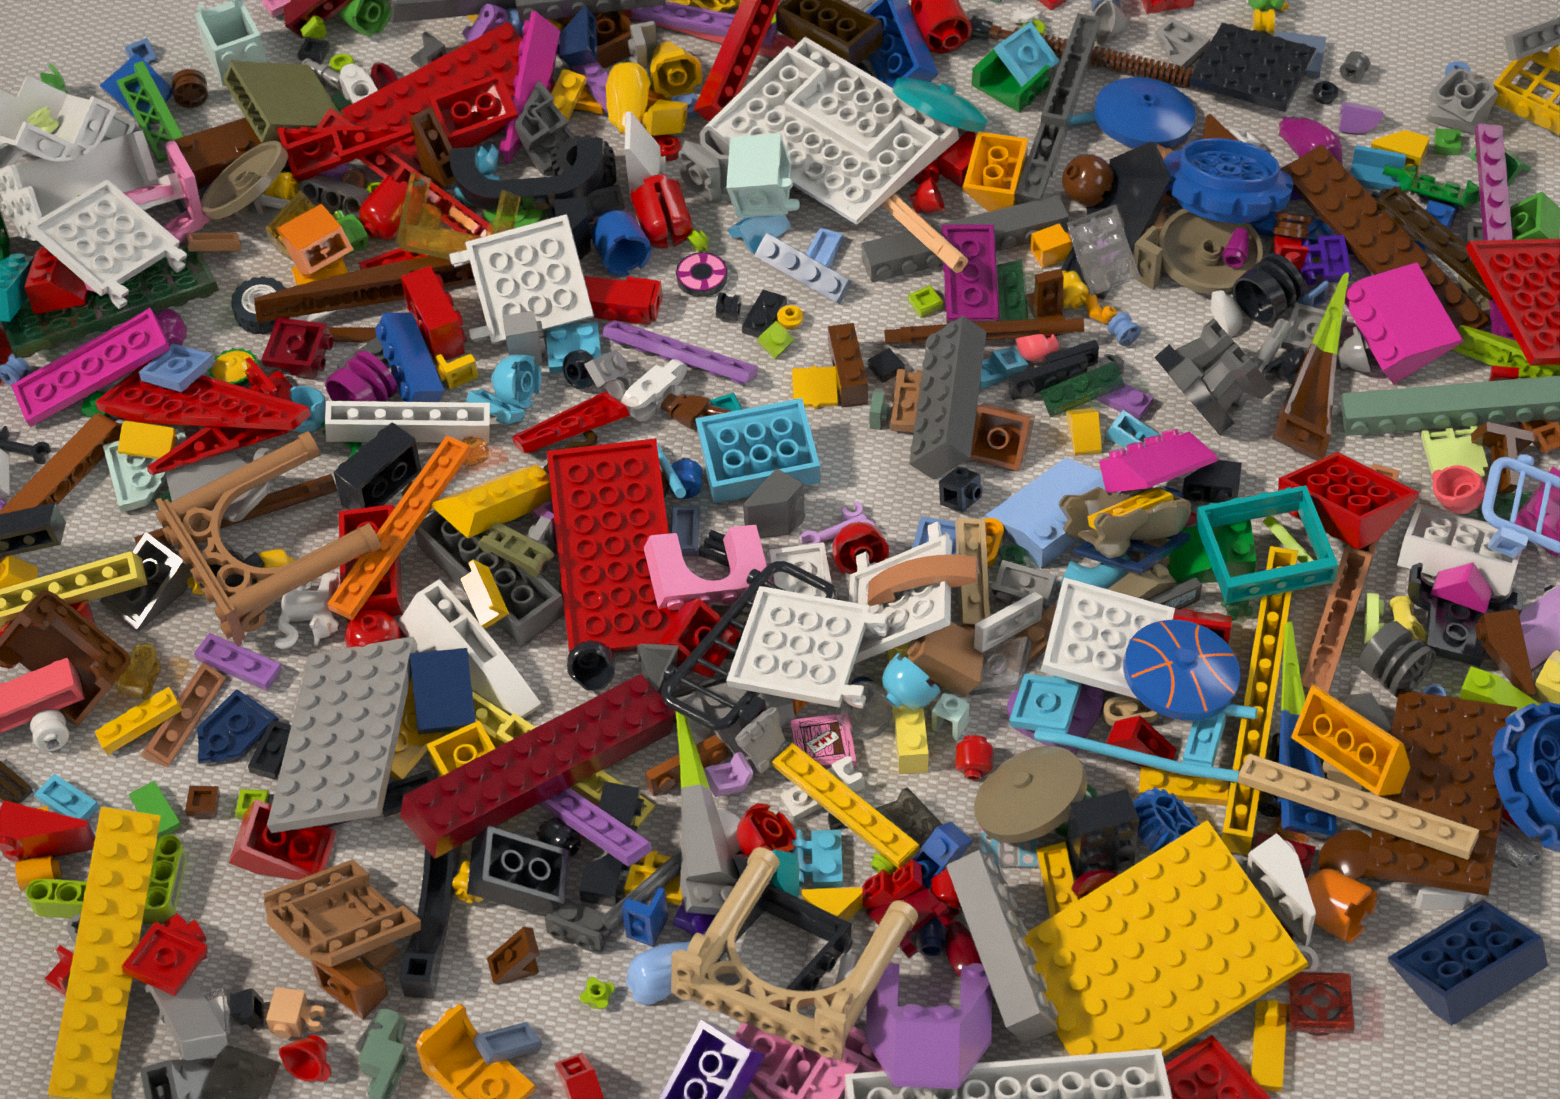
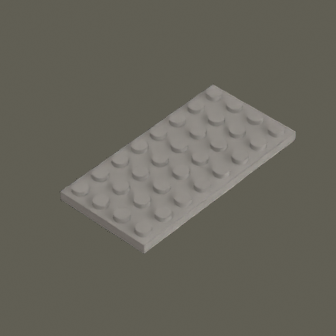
[267,637,418,833]

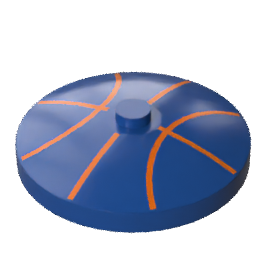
[1123,620,1240,721]

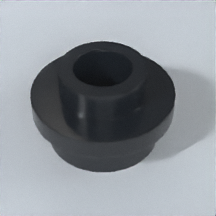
[1313,81,1338,104]

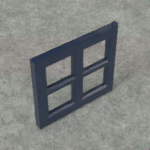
[1073,531,1190,574]

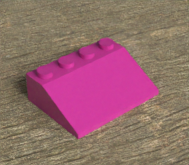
[1344,263,1464,385]

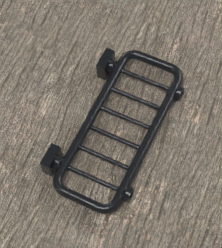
[661,561,843,731]

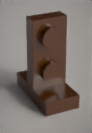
[1026,269,1065,338]
[1471,421,1534,498]

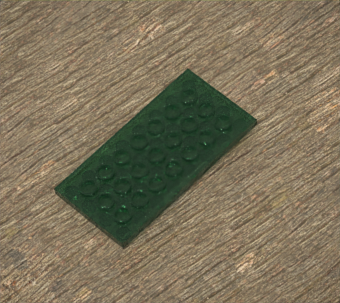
[1,247,219,359]

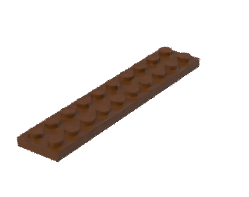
[1281,144,1489,331]

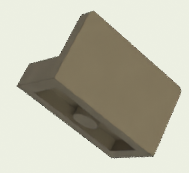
[1132,225,1163,290]

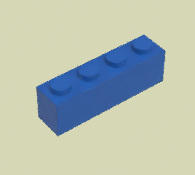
[375,312,444,402]

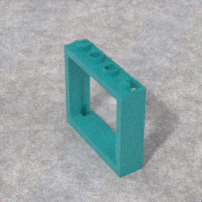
[1196,485,1339,604]

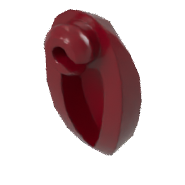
[369,62,398,90]
[1071,870,1119,899]
[945,921,983,978]

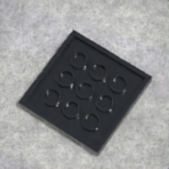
[1189,22,1317,112]

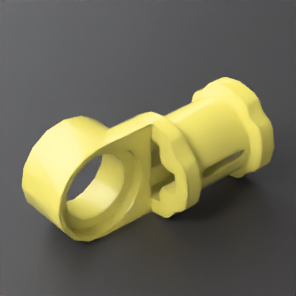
[1389,596,1426,643]

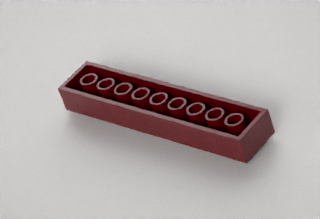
[400,674,676,859]

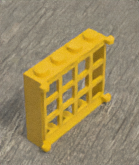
[1493,44,1560,135]

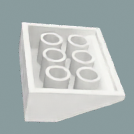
[1397,503,1522,596]

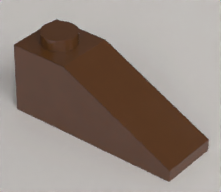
[409,106,455,188]
[1475,609,1536,697]

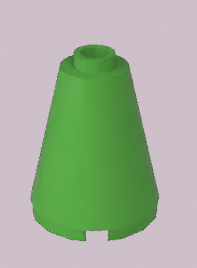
[336,0,391,37]

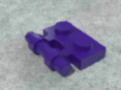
[1301,235,1352,285]

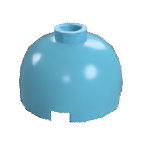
[491,354,542,408]
[882,653,940,710]

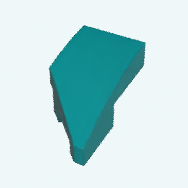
[771,850,799,897]

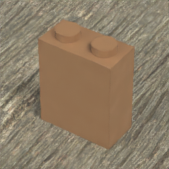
[907,621,984,697]

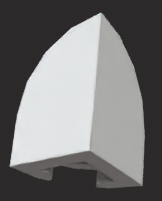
[1210,291,1243,337]

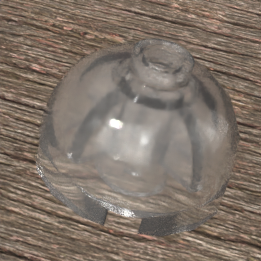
[836,681,894,740]

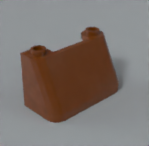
[0,590,131,727]

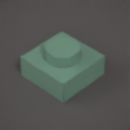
[869,391,889,430]

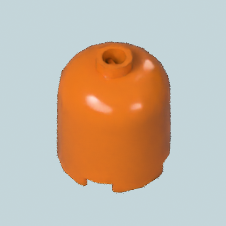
[1305,869,1378,943]

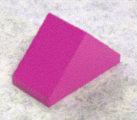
[1431,562,1492,613]

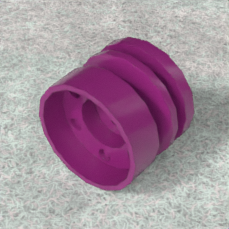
[325,350,397,402]

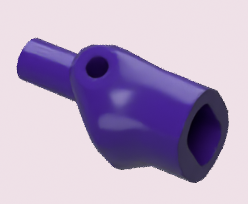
[673,901,716,936]

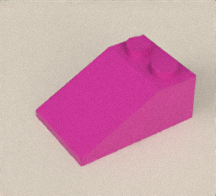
[1515,466,1560,557]

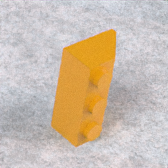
[963,131,1028,212]

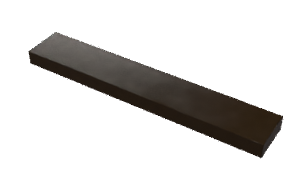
[1376,186,1493,301]

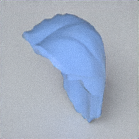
[625,941,721,1005]

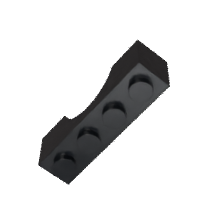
[579,782,644,907]

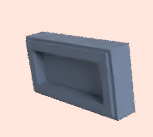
[671,506,700,556]
[473,1022,542,1064]

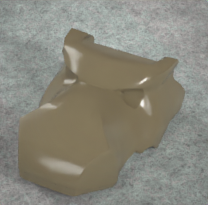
[1058,487,1191,558]

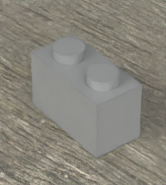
[502,311,546,365]

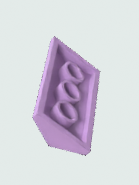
[1519,585,1560,672]

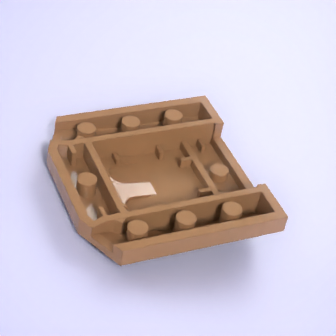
[264,859,421,967]

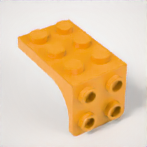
[416,1003,536,1099]

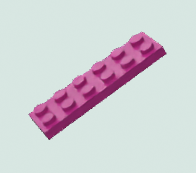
[11,308,171,427]

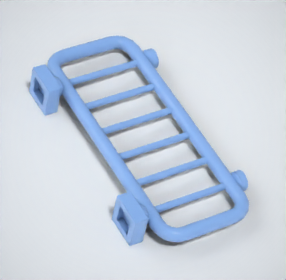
[1482,455,1560,558]

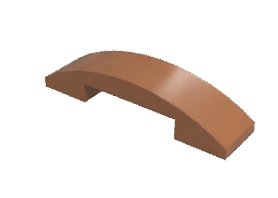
[867,555,978,606]

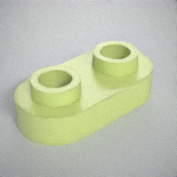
[1364,593,1384,644]

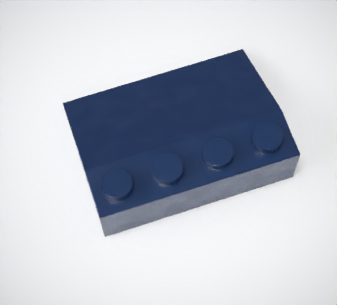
[1387,900,1548,1026]

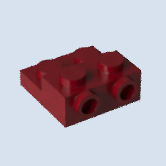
[261,317,334,378]

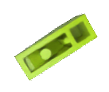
[1459,666,1541,710]

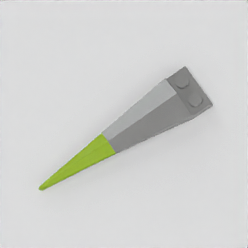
[676,712,739,915]

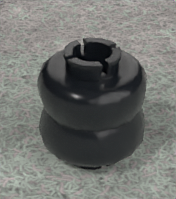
[537,817,581,857]

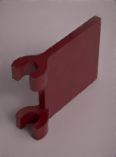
[865,884,956,959]

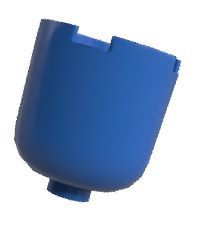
[591,210,652,276]

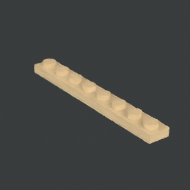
[1238,754,1479,860]

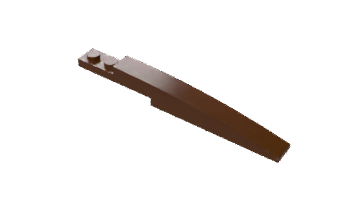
[254,252,476,323]

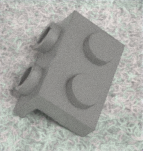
[628,21,657,68]
[991,560,1057,609]

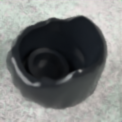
[566,640,615,691]

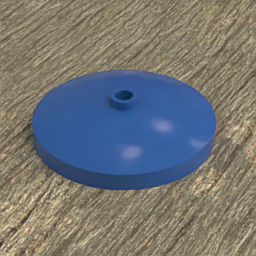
[1094,77,1196,148]

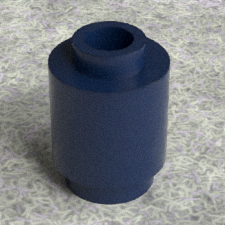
[916,916,947,956]

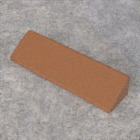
[140,662,227,768]

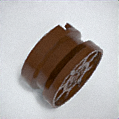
[172,69,208,108]
[1272,212,1312,238]

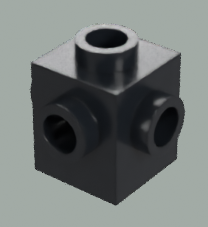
[939,467,982,512]

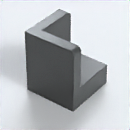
[411,31,446,68]

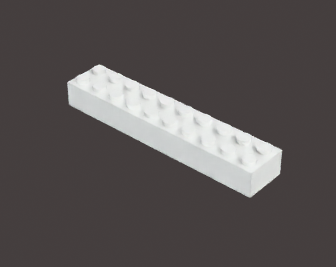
[845,1049,1172,1099]

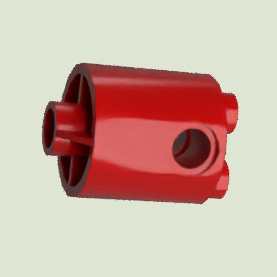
[910,0,972,54]

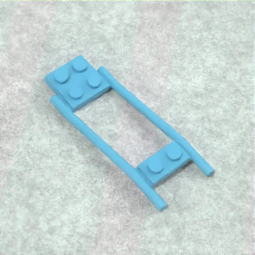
[1009,673,1258,782]

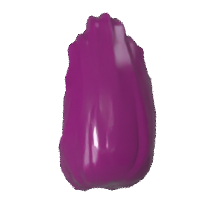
[1278,116,1343,164]

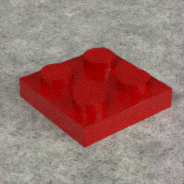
[122,922,208,996]

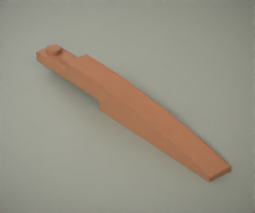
[1301,464,1400,694]

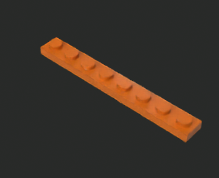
[327,435,471,620]

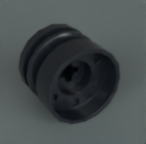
[1233,253,1305,324]

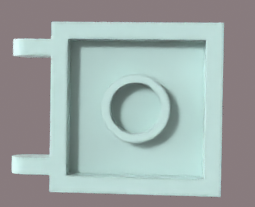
[195,0,267,86]
[726,133,800,218]

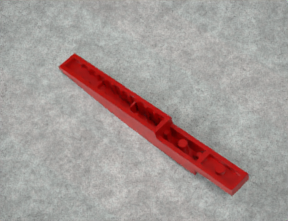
[316,108,500,241]

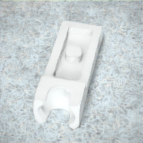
[780,756,865,822]

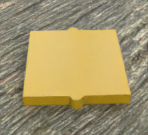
[792,365,838,409]

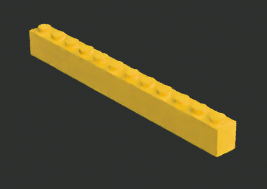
[1221,546,1298,856]

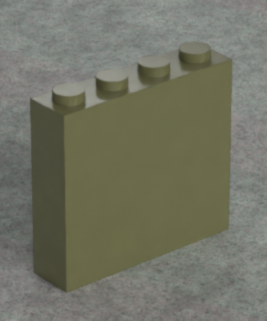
[223,61,342,145]

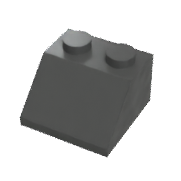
[743,468,806,538]

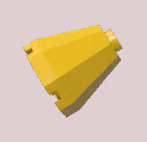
[650,41,703,101]

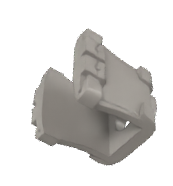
[714,707,789,774]

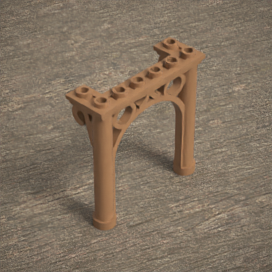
[155,431,381,647]

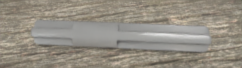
[1232,318,1291,408]

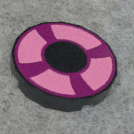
[676,252,728,297]

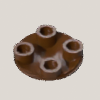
[1318,830,1371,880]

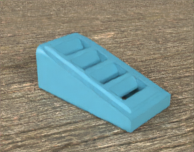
[1105,410,1162,448]

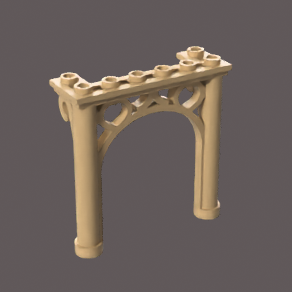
[671,847,918,1061]

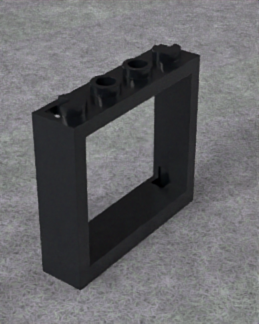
[716,883,853,1012]

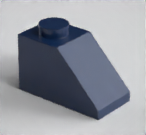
[557,7,597,68]

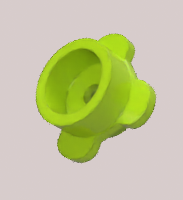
[580,977,615,1009]

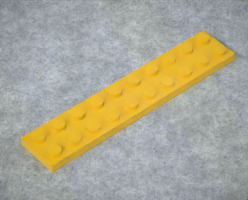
[47,806,161,1099]

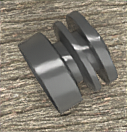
[1358,621,1436,699]

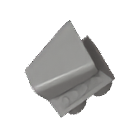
[1426,68,1499,135]
[678,126,730,203]

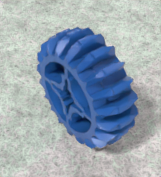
[1133,788,1200,852]

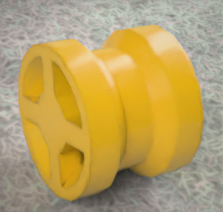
[1253,9,1275,34]

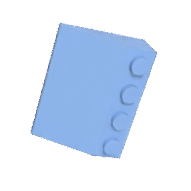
[985,457,1124,569]

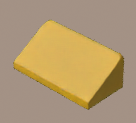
[118,421,178,459]

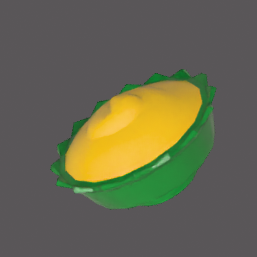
[207,348,258,387]

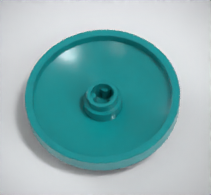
[892,78,989,132]

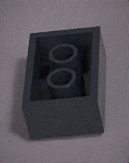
[333,422,422,510]
[1066,789,1139,879]
[467,826,569,917]

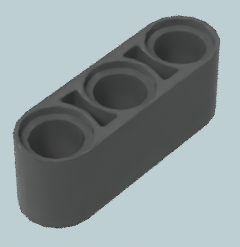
[299,174,371,217]

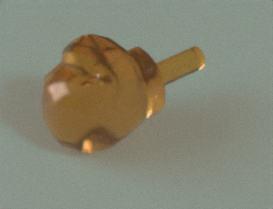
[462,436,490,469]

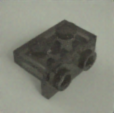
[876,787,943,853]

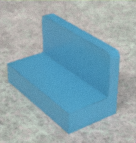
[1350,145,1406,190]
[727,214,791,253]

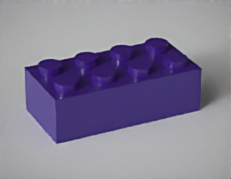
[659,1020,766,1099]

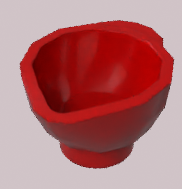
[910,177,945,214]
[279,1035,332,1082]

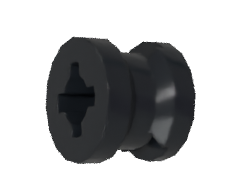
[716,292,742,321]

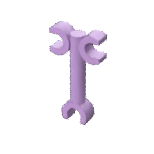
[801,501,875,544]

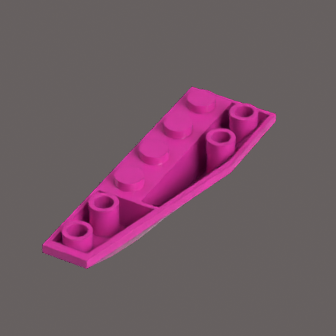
[500,11,560,164]

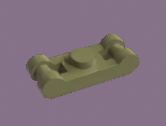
[478,522,554,577]

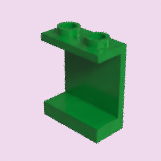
[972,41,1051,113]

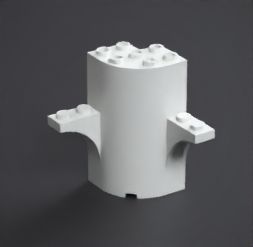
[0,76,136,169]
[0,130,184,241]

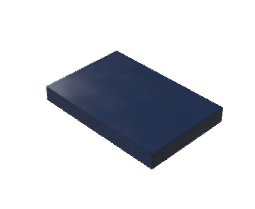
[410,648,476,735]

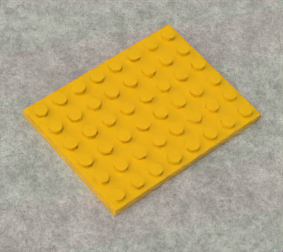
[1024,820,1309,1057]

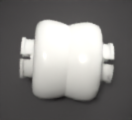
[30,709,69,751]

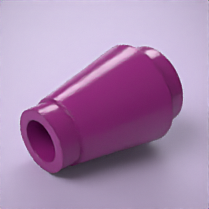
[1222,228,1249,268]

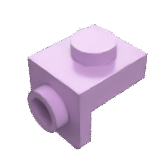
[704,752,753,797]

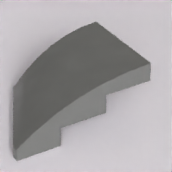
[515,81,575,175]

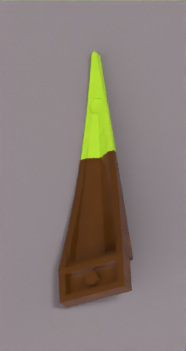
[1272,272,1349,461]

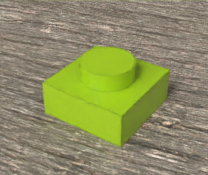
[756,321,795,359]

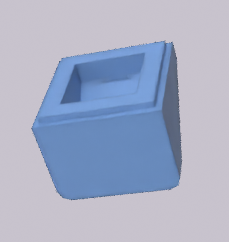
[124,38,158,64]
[1295,281,1329,308]

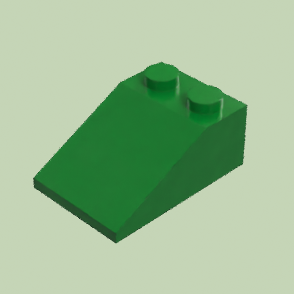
[1167,520,1257,584]

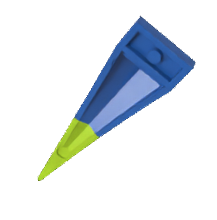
[1277,621,1337,840]

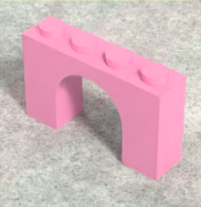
[644,525,771,610]

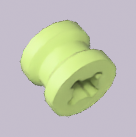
[27,107,59,133]

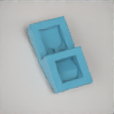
[979,346,1028,390]

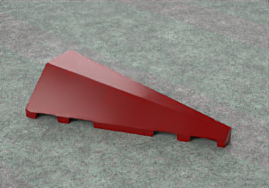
[277,124,413,183]
[147,426,289,475]

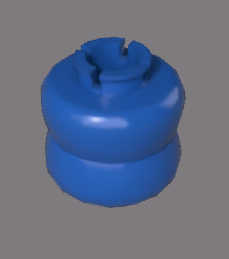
[669,458,703,499]

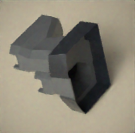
[1154,318,1274,435]

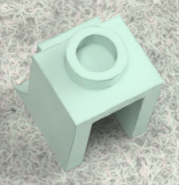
[932,693,972,741]

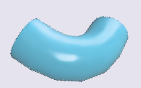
[1059,554,1131,589]

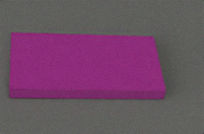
[941,224,1000,324]

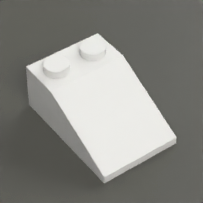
[625,112,666,202]
[1245,833,1316,946]

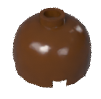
[1062,154,1114,207]

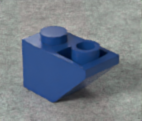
[913,821,973,890]

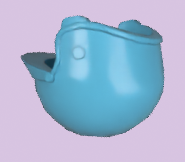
[289,386,326,433]

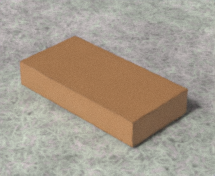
[186,233,241,252]

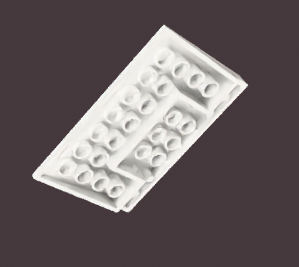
[704,37,959,225]

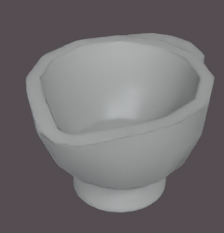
[1093,0,1129,44]
[1337,327,1371,373]

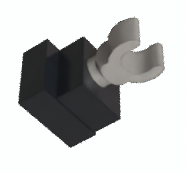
[225,988,264,1029]

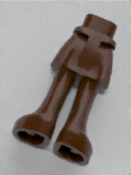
[661,393,732,431]

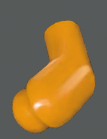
[1085,294,1117,324]

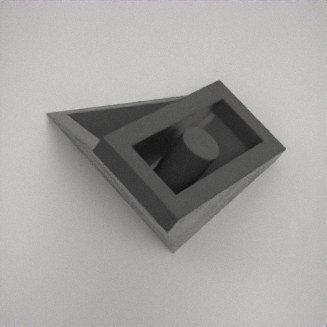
[637,644,679,695]
[1342,692,1392,734]

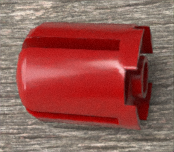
[630,174,693,249]

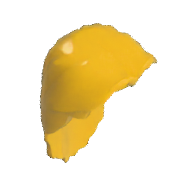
[606,62,651,134]

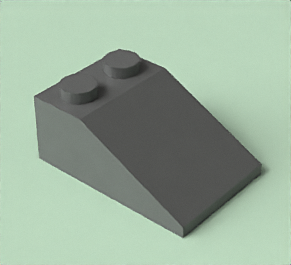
[100,532,193,631]

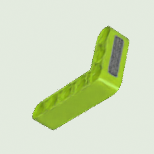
[25,834,187,924]

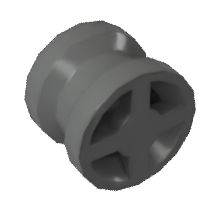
[1340,51,1370,83]

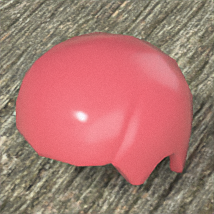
[1016,334,1059,363]

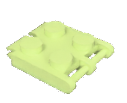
[1421,426,1488,480]

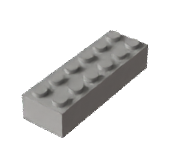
[946,850,1059,1044]

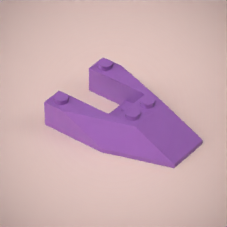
[865,962,992,1089]

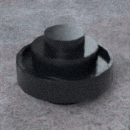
[562,349,594,390]

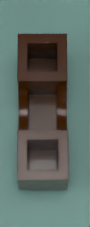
[828,323,868,408]

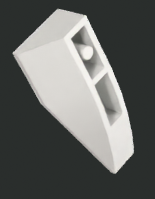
[398,579,542,719]

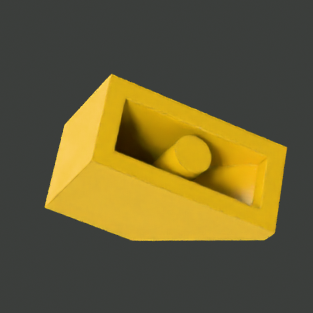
[1370,130,1430,175]

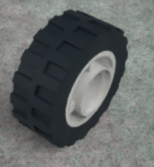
[231,276,289,335]

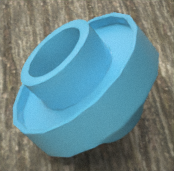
[476,143,499,176]

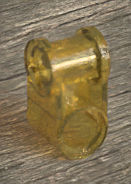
[116,643,162,700]

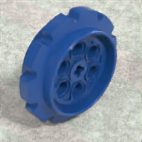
[1164,138,1293,223]
[1492,702,1560,852]

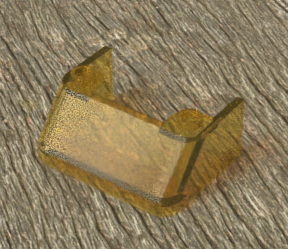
[397,172,521,264]

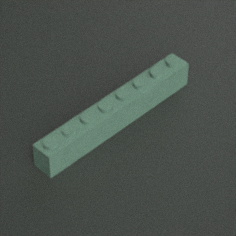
[1341,376,1560,435]

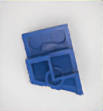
[99,54,173,131]

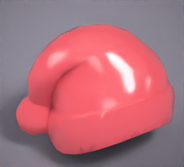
[1432,465,1486,515]

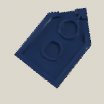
[197,689,279,764]

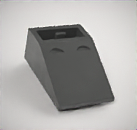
[139,1057,246,1099]

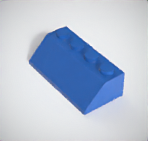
[865,0,939,88]

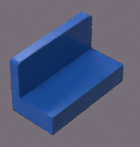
[622,887,668,947]

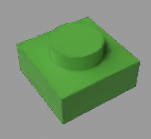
[1434,128,1461,156]

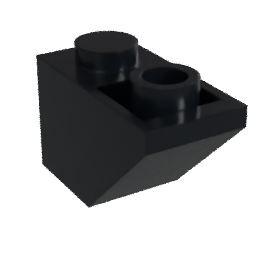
[1182,460,1242,503]

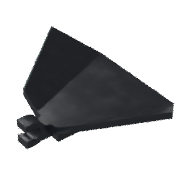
[1086,141,1172,255]

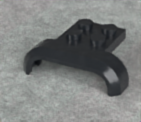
[1408,563,1523,667]

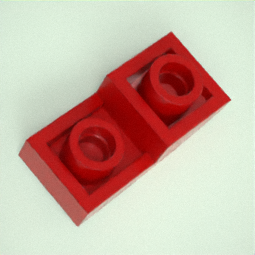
[862,859,922,908]

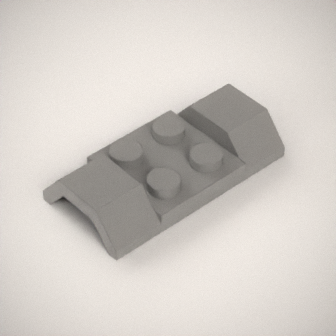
[675,683,795,744]

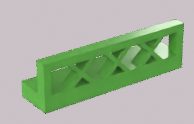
[117,61,183,163]

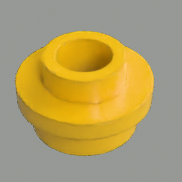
[777,305,804,330]

